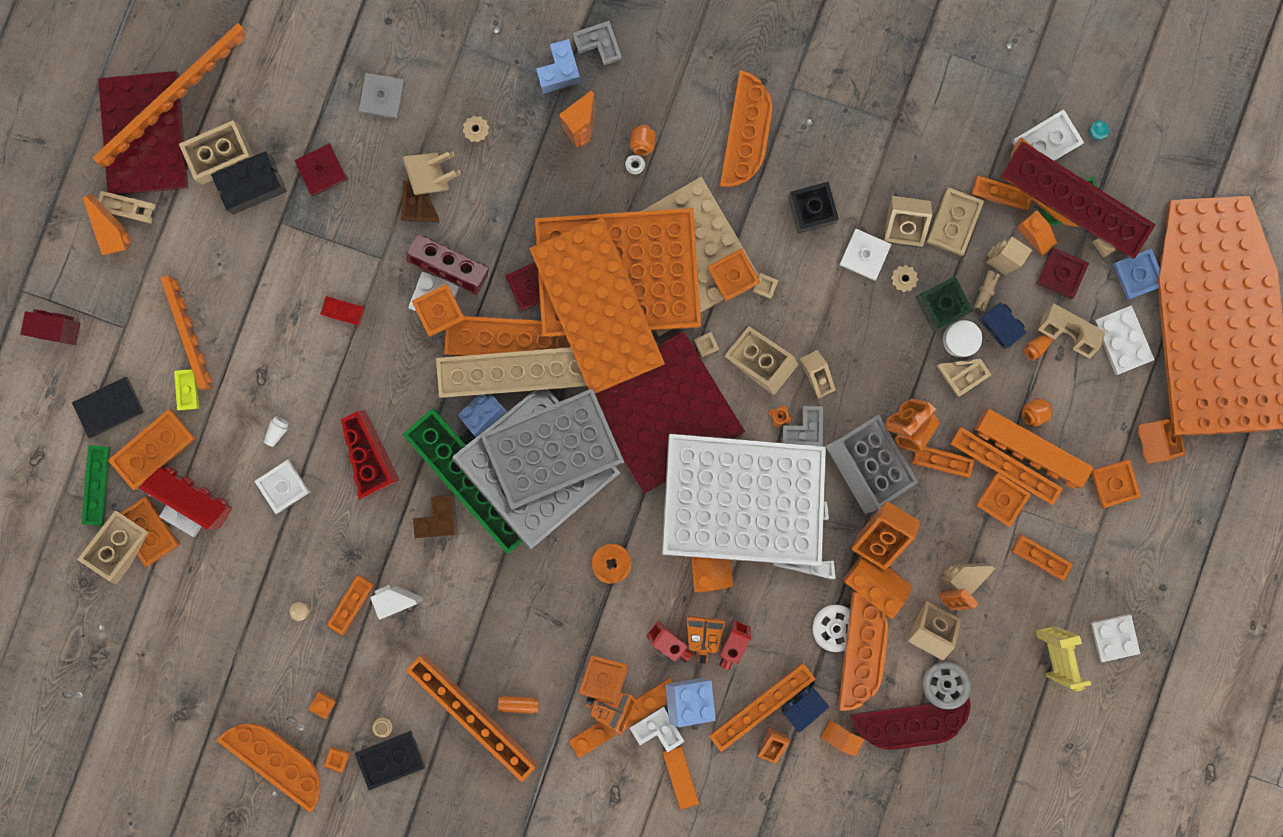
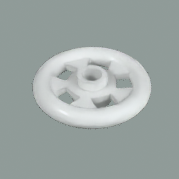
[812,605,850,652]

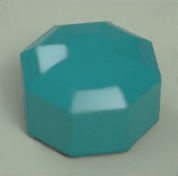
[1088,120,1110,141]

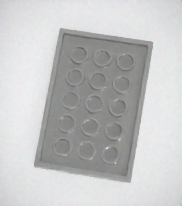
[481,389,624,510]

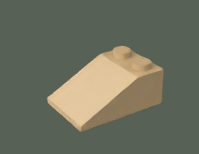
[724,326,798,395]
[77,510,149,585]

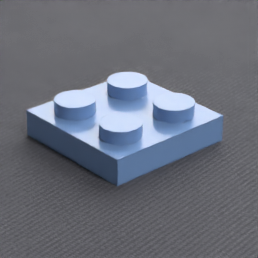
[1113,248,1160,300]
[458,394,507,437]

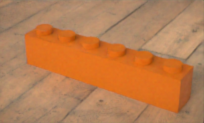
[973,409,1094,489]

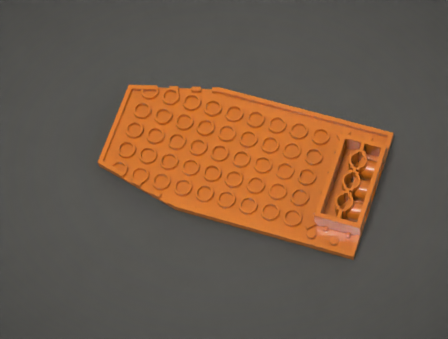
[1157,196,1283,436]

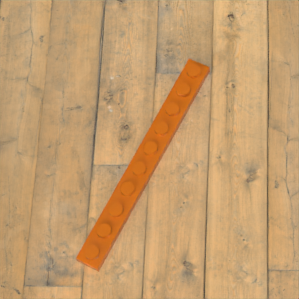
[92,23,246,168]

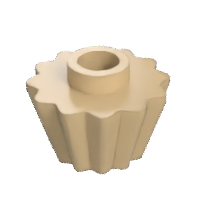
[463,116,490,143]
[891,265,918,292]

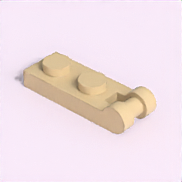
[98,191,156,224]

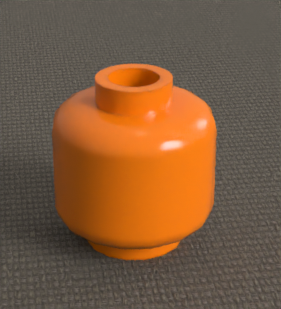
[629,125,656,156]
[1021,398,1053,427]

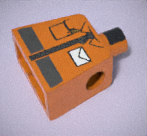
[686,616,725,663]
[585,693,637,736]

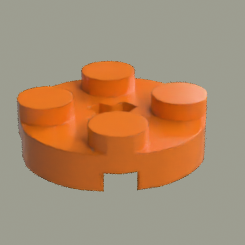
[592,544,631,584]

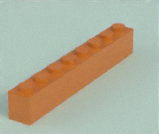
[406,653,538,782]

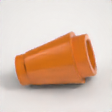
[1023,334,1053,361]

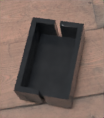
[211,151,287,215]

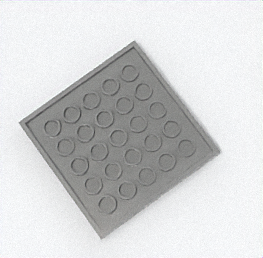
[452,390,620,550]

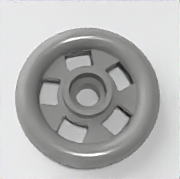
[923,662,971,709]

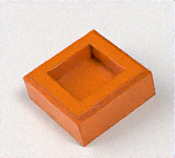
[324,747,351,773]

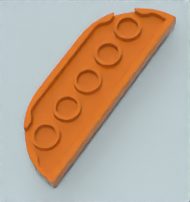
[720,70,772,187]
[838,591,888,711]
[216,723,321,813]

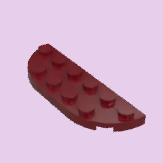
[851,698,971,750]

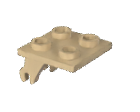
[403,151,461,195]

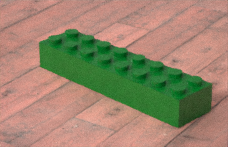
[402,408,523,554]

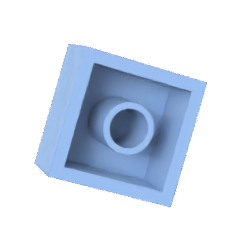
[665,678,716,727]

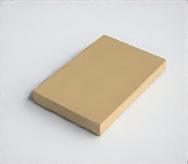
[926,187,984,256]

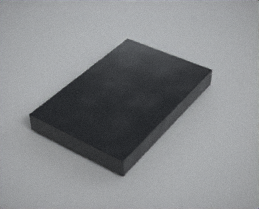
[72,377,144,438]
[355,730,425,791]

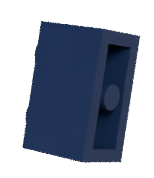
[978,303,1027,349]
[782,685,830,733]

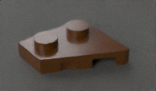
[401,180,440,223]

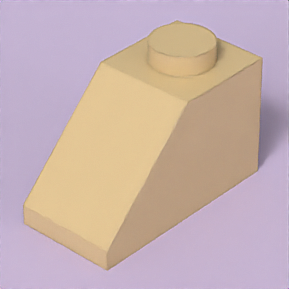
[800,350,836,399]

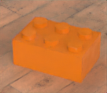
[851,501,921,570]

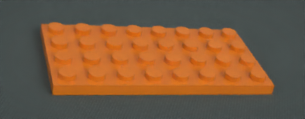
[529,217,665,394]

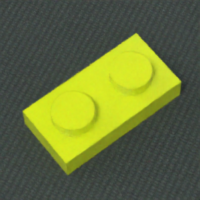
[174,369,199,410]

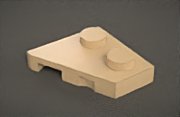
[936,359,991,397]

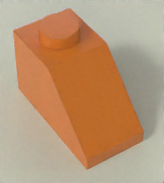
[1016,210,1057,256]

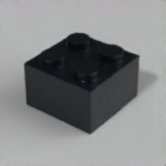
[788,181,839,234]

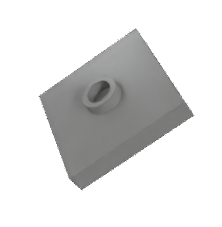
[359,73,405,119]

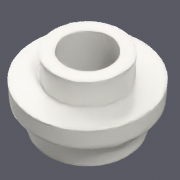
[625,155,645,175]

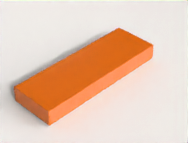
[971,175,1032,212]
[912,446,975,478]
[1011,534,1074,581]
[326,574,375,636]
[938,589,978,610]
[663,745,699,810]

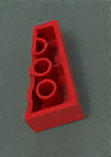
[341,410,400,500]

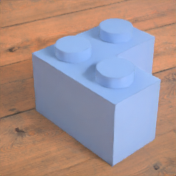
[536,39,581,94]

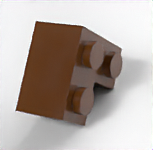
[413,495,458,538]

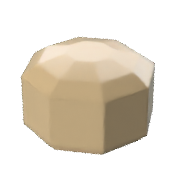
[289,601,310,622]

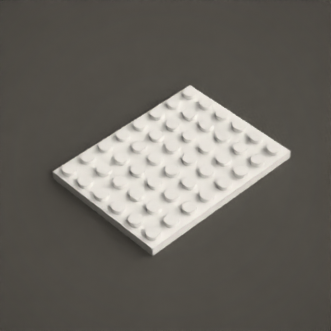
[662,434,826,566]

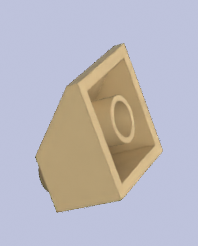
[884,196,932,247]
[941,563,995,595]
[908,601,962,660]

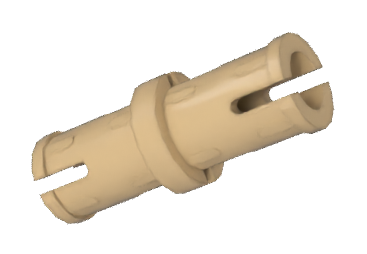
[973,271,1000,312]

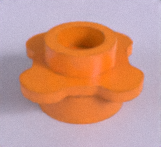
[769,405,791,428]

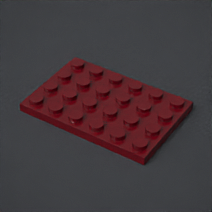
[98,71,188,195]

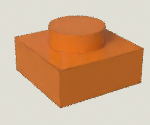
[308,691,337,719]

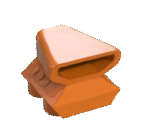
[885,399,940,453]

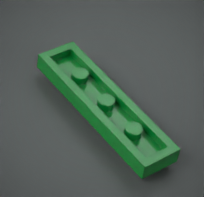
[81,445,111,526]

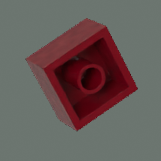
[20,309,81,345]

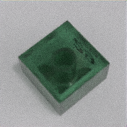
[915,276,973,331]

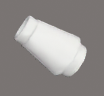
[263,416,289,447]

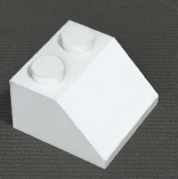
[370,585,423,620]

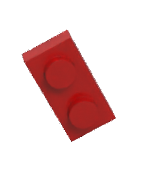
[320,296,365,326]

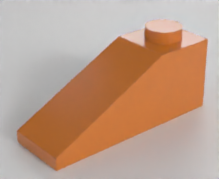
[82,194,131,255]

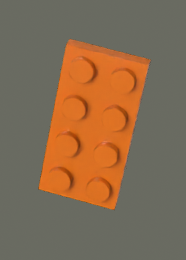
[108,409,196,490]

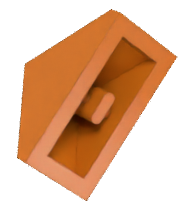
[820,719,865,757]
[758,728,790,764]

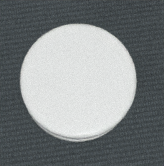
[943,320,982,358]

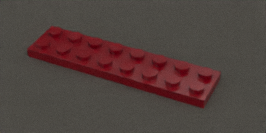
[1000,141,1156,259]

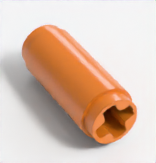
[498,696,539,714]

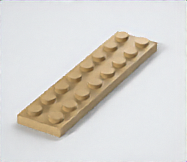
[436,347,587,398]

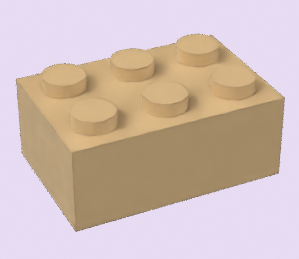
[179,120,253,185]

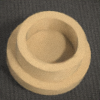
[372,717,393,738]

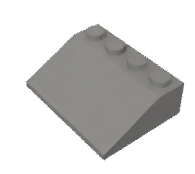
[826,414,918,514]

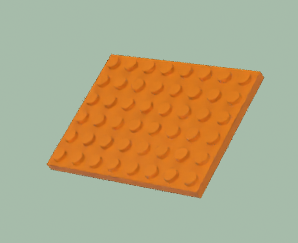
[535,208,701,337]

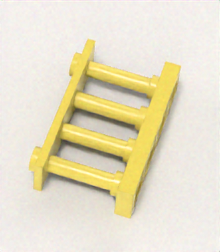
[1035,626,1091,691]

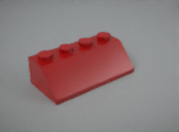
[139,466,232,530]

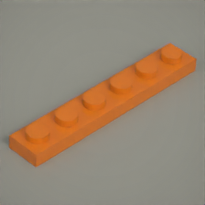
[160,275,213,390]
[949,427,1063,505]
[709,662,815,752]
[569,677,673,758]

